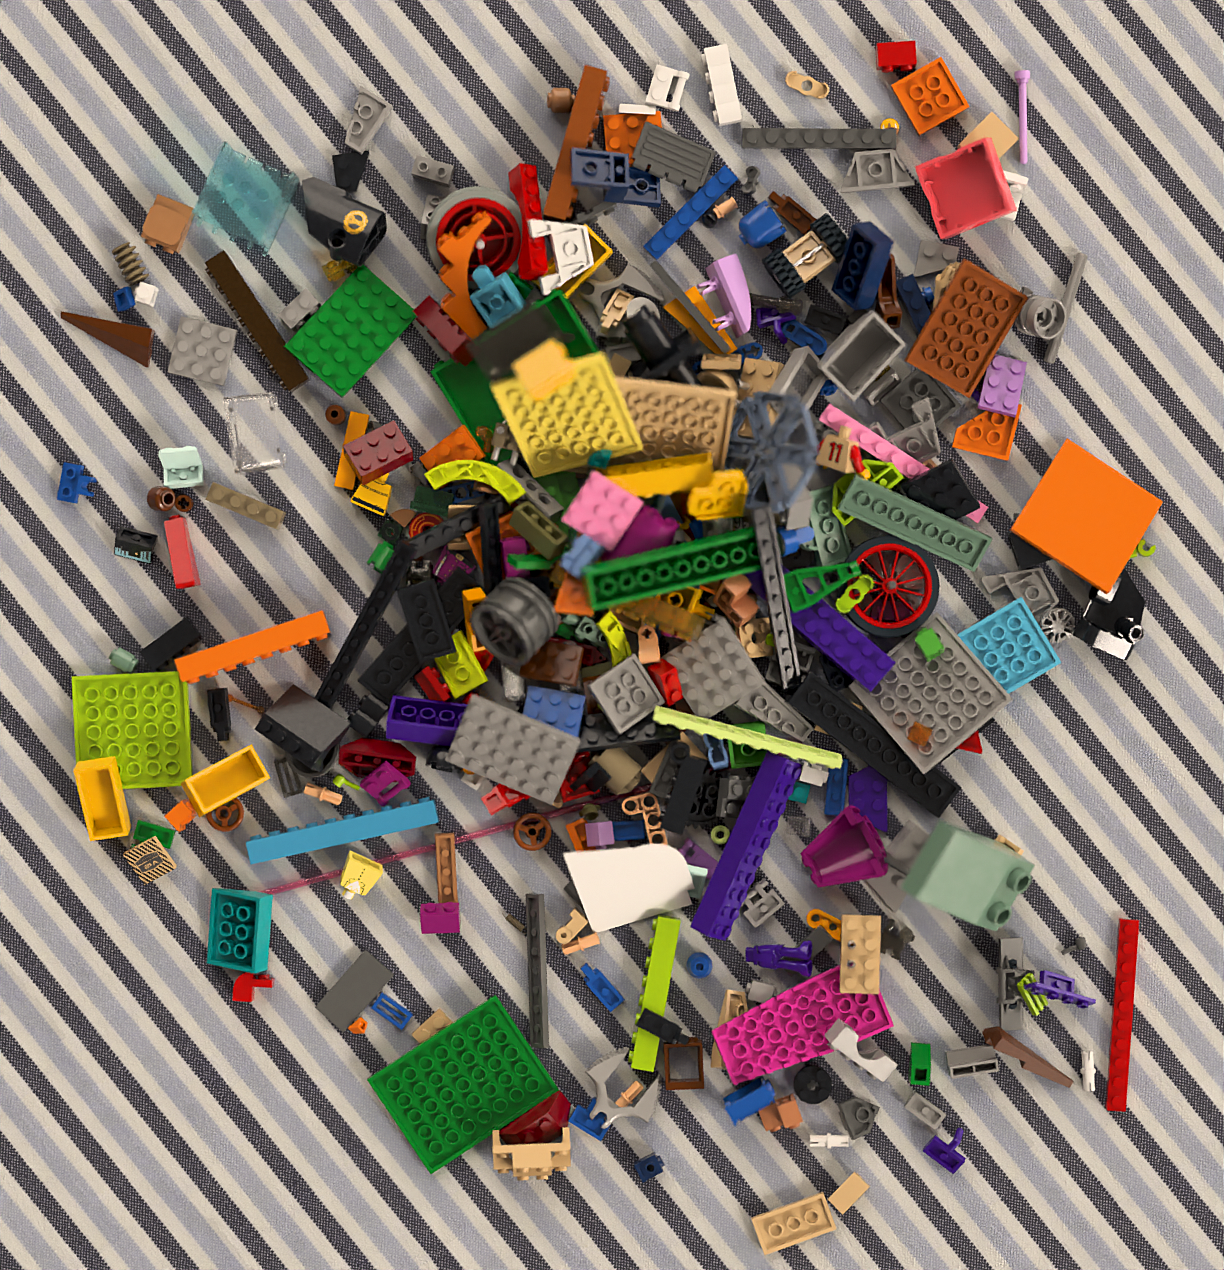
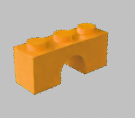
[462,587,487,652]

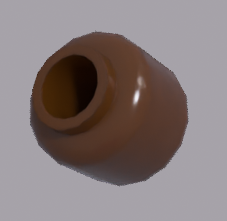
[147,486,176,511]

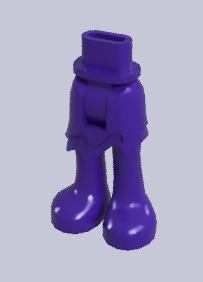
[745,941,813,977]

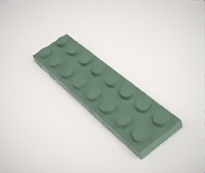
[838,474,993,572]

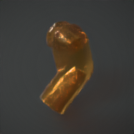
[475,426,494,453]

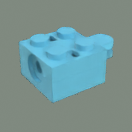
[470,265,527,329]

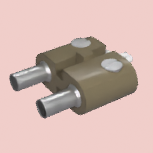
[491,420,522,465]

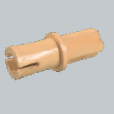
[304,782,343,805]
[561,932,600,955]
[615,1081,644,1108]

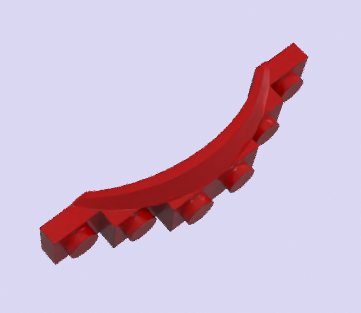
[481,752,590,816]

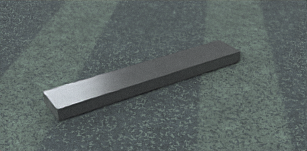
[649,261,731,354]

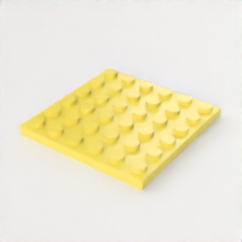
[491,353,643,478]

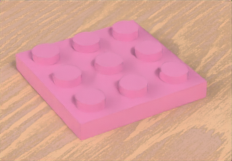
[562,470,643,551]

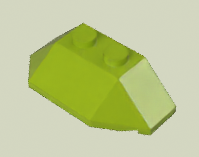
[832,459,904,526]

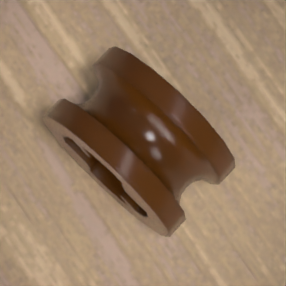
[175,495,193,512]

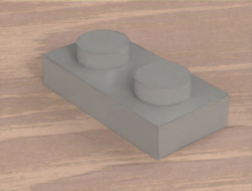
[904,1091,947,1130]

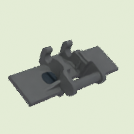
[996,937,1035,1031]

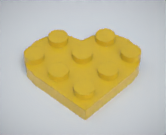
[687,470,748,520]

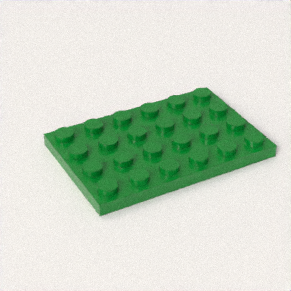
[284,265,418,398]

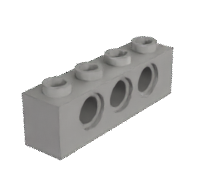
[497,458,564,523]

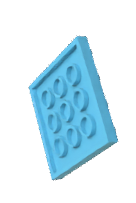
[957,596,1061,694]

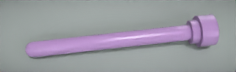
[1014,70,1030,164]

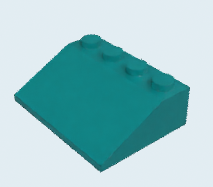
[207,888,273,974]

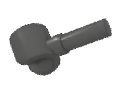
[1061,937,1086,955]

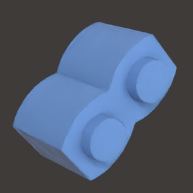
[703,733,729,771]

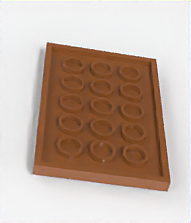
[904,259,1028,398]

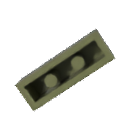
[509,501,569,560]

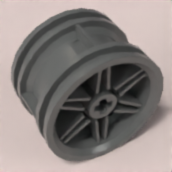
[470,577,559,666]

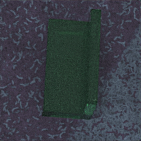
[410,485,454,517]

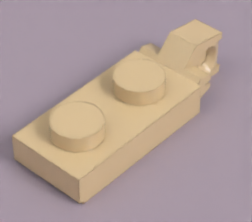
[600,288,634,335]

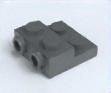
[716,775,755,818]

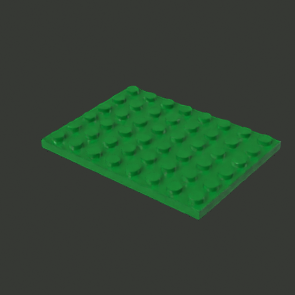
[367,994,559,1174]

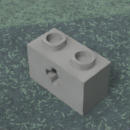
[411,155,455,188]

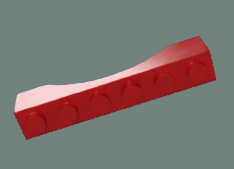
[508,163,548,281]

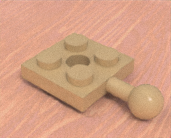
[734,592,773,658]

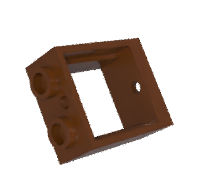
[664,1037,704,1090]

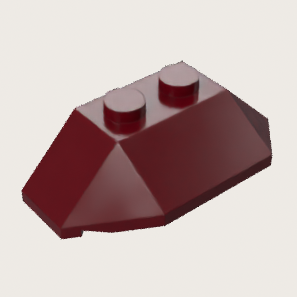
[338,738,417,782]
[499,1090,571,1145]

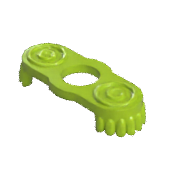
[836,575,874,613]

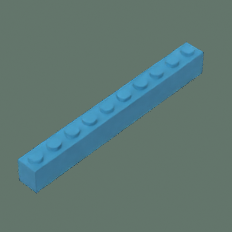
[246,797,439,864]

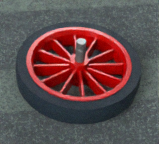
[838,536,940,638]

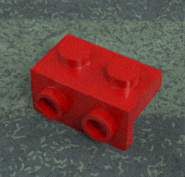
[414,666,452,702]

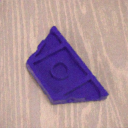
[848,766,887,832]

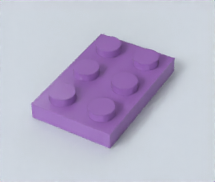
[977,355,1027,417]

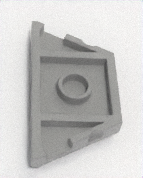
[840,149,915,193]

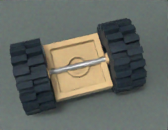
[762,213,848,299]

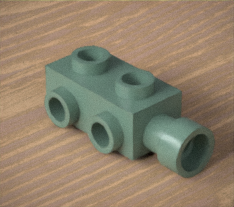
[561,613,608,649]

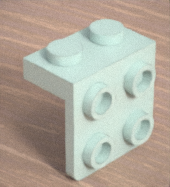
[158,446,204,489]

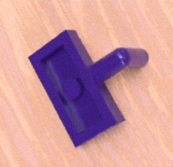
[756,299,796,344]
[923,1128,966,1174]

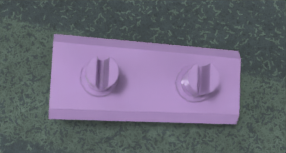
[697,254,751,338]

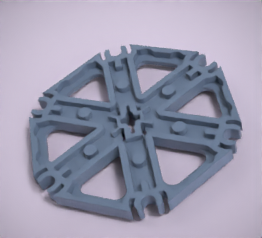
[724,391,818,513]

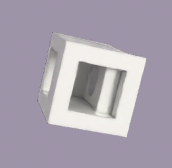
[134,282,159,307]
[798,761,829,787]

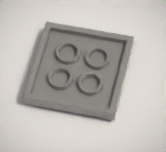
[168,316,238,386]
[587,653,665,734]

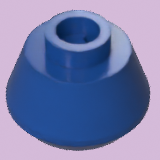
[686,952,713,978]

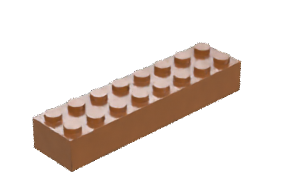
[543,65,610,223]

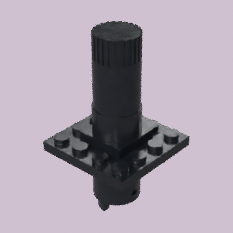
[621,304,704,387]

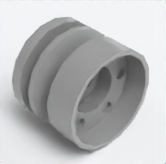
[1014,294,1066,339]

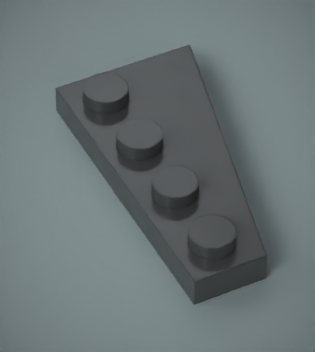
[546,202,617,243]

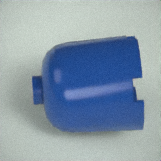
[738,200,787,249]

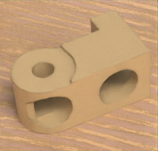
[556,907,589,944]

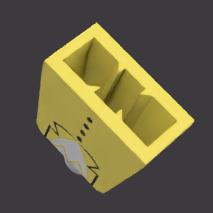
[340,850,383,899]

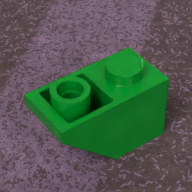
[908,1042,931,1086]

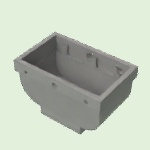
[817,311,906,401]

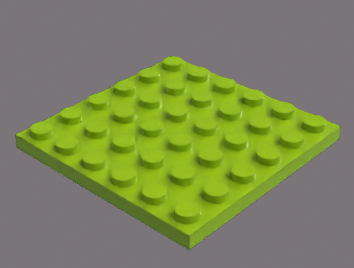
[71,671,193,791]

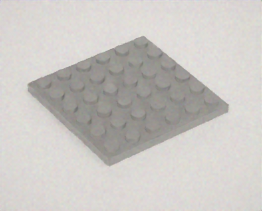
[849,612,1013,774]

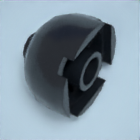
[425,745,463,773]

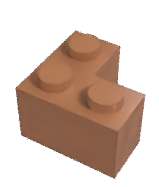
[713,574,760,628]
[759,1093,803,1132]

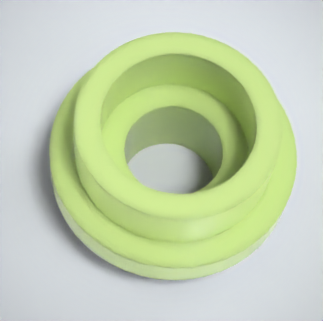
[711,825,730,844]

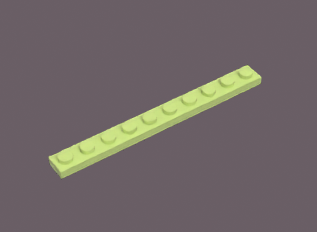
[653,706,843,769]

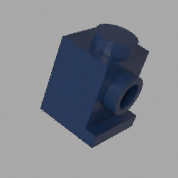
[634,1152,665,1183]

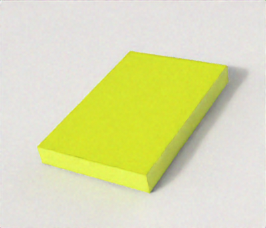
[434,630,488,699]

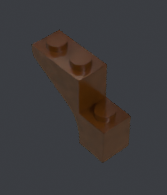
[875,254,903,329]

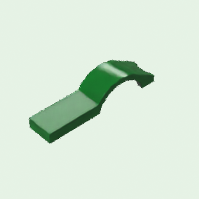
[506,546,571,569]

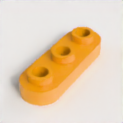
[806,908,854,946]

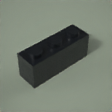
[140,617,202,671]

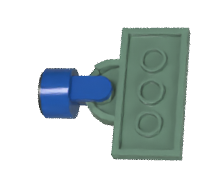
[775,484,851,567]

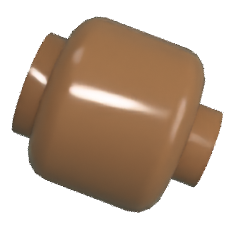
[547,88,575,113]

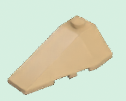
[710,990,748,1070]

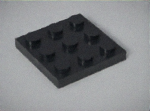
[901,458,980,520]

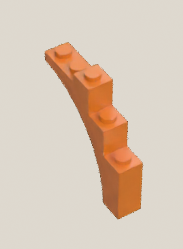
[437,210,492,340]

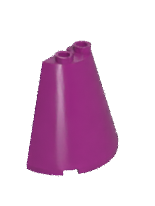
[600,506,679,562]
[800,805,889,888]

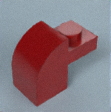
[232,972,275,1002]

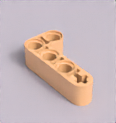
[622,792,668,846]

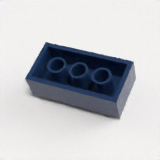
[831,221,894,310]

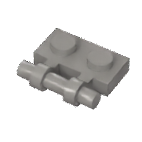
[741,878,785,928]

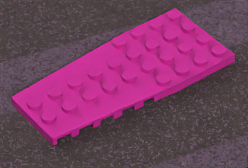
[711,962,894,1085]

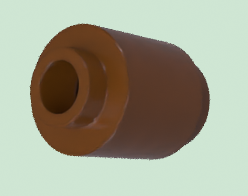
[325,405,346,425]

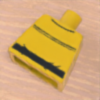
[350,473,393,517]

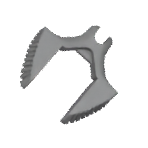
[579,263,664,343]
[585,1047,662,1129]

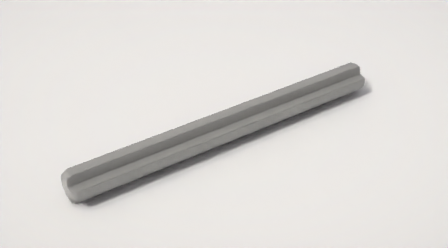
[1044,253,1088,364]

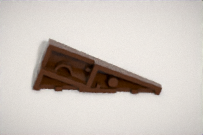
[61,311,155,368]
[982,1026,1074,1088]

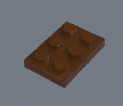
[519,641,584,686]

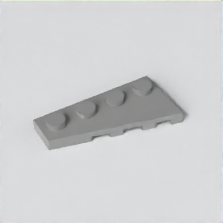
[734,683,814,743]

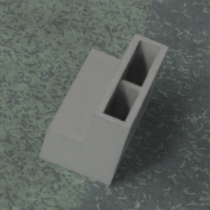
[945,1044,999,1079]

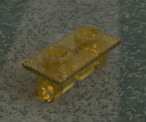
[322,260,358,282]

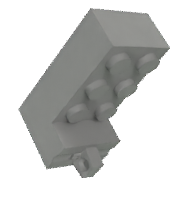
[741,447,813,530]

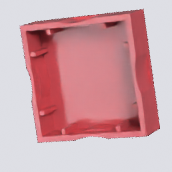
[915,137,1017,239]

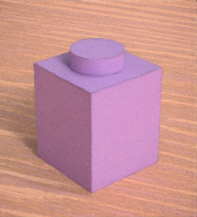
[585,821,614,850]

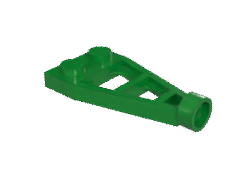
[783,561,861,613]

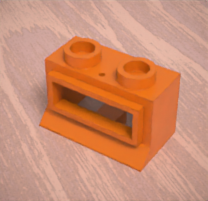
[164,798,197,832]

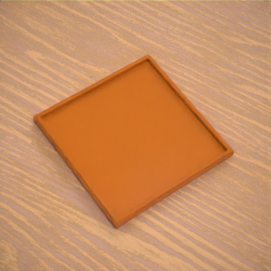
[1010,438,1163,594]

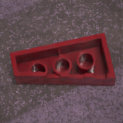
[413,295,482,367]

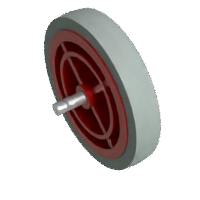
[426,186,522,289]

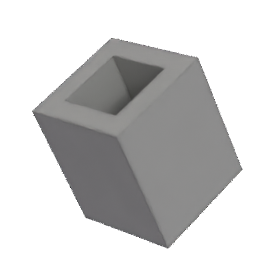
[745,978,775,1003]

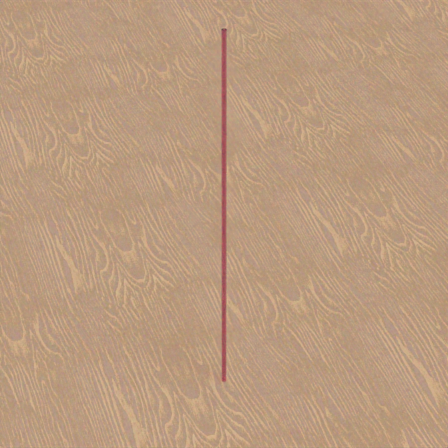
[257,742,802,895]

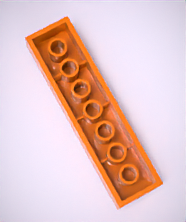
[174,610,331,685]

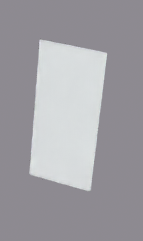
[619,104,656,114]

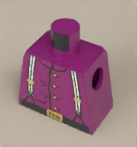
[432,545,477,589]

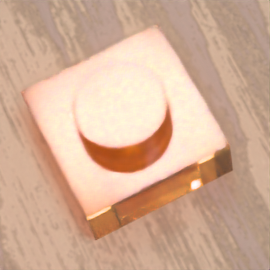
[907,721,933,747]

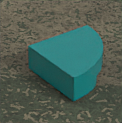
[587,450,612,469]

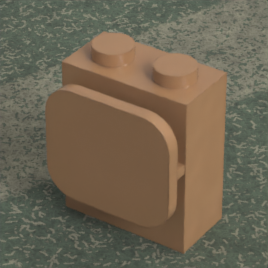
[141,194,196,254]

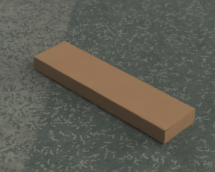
[435,833,458,903]

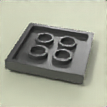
[880,368,961,429]

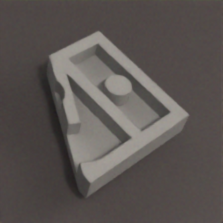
[914,240,959,278]

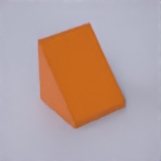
[348,1017,368,1034]

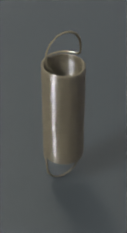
[502,912,527,934]

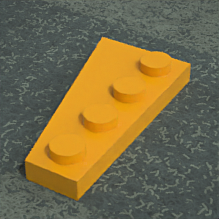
[663,286,737,354]

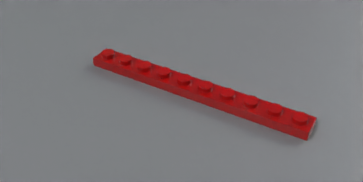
[1105,918,1139,1112]

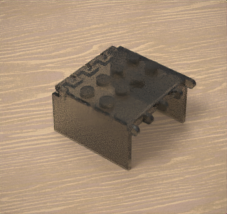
[466,301,575,383]

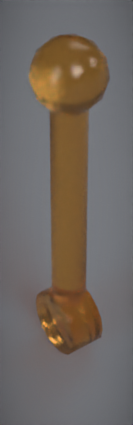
[228,694,264,714]

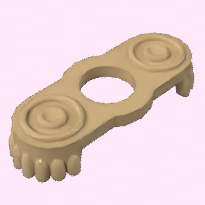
[785,71,829,99]

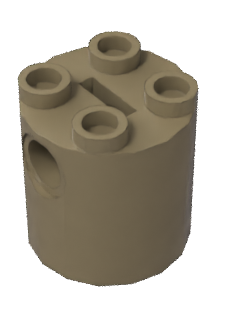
[587,748,642,795]

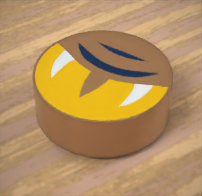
[880,118,899,135]

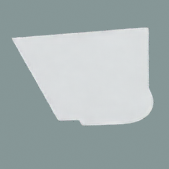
[563,844,695,933]

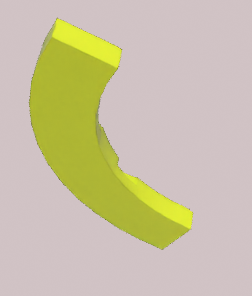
[424,460,526,504]
[595,610,631,711]

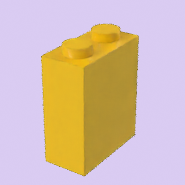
[513,339,576,402]

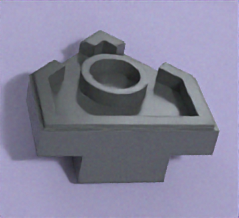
[837,1097,880,1140]

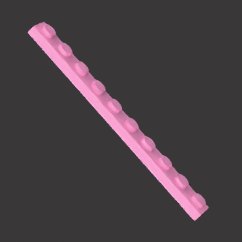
[818,404,988,523]

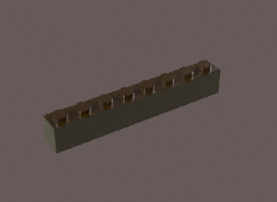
[205,250,310,393]

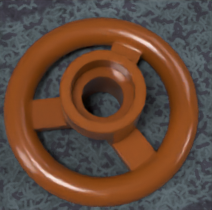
[206,797,244,832]
[513,813,551,851]

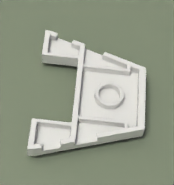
[527,219,594,295]

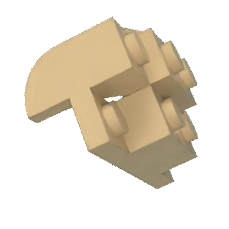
[492,1127,571,1181]

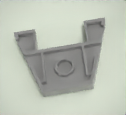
[866,397,941,463]
[981,567,1059,623]

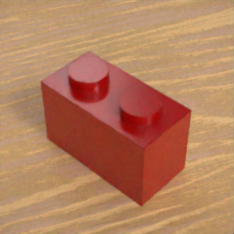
[875,41,917,73]
[647,658,684,707]

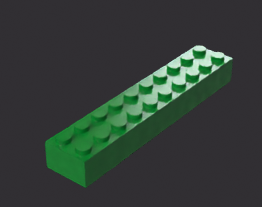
[580,526,761,610]

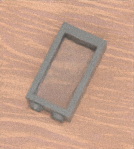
[769,346,828,423]

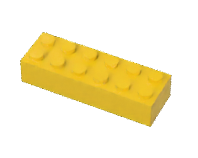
[596,452,714,498]

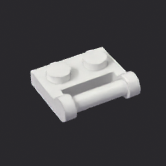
[646,64,690,112]

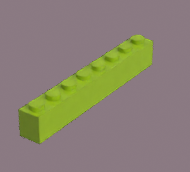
[628,915,681,1072]

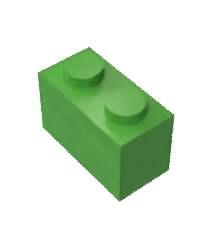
[915,628,944,662]

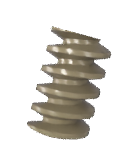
[112,242,150,286]

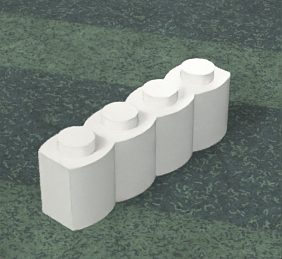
[701,44,742,126]

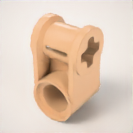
[638,625,660,664]

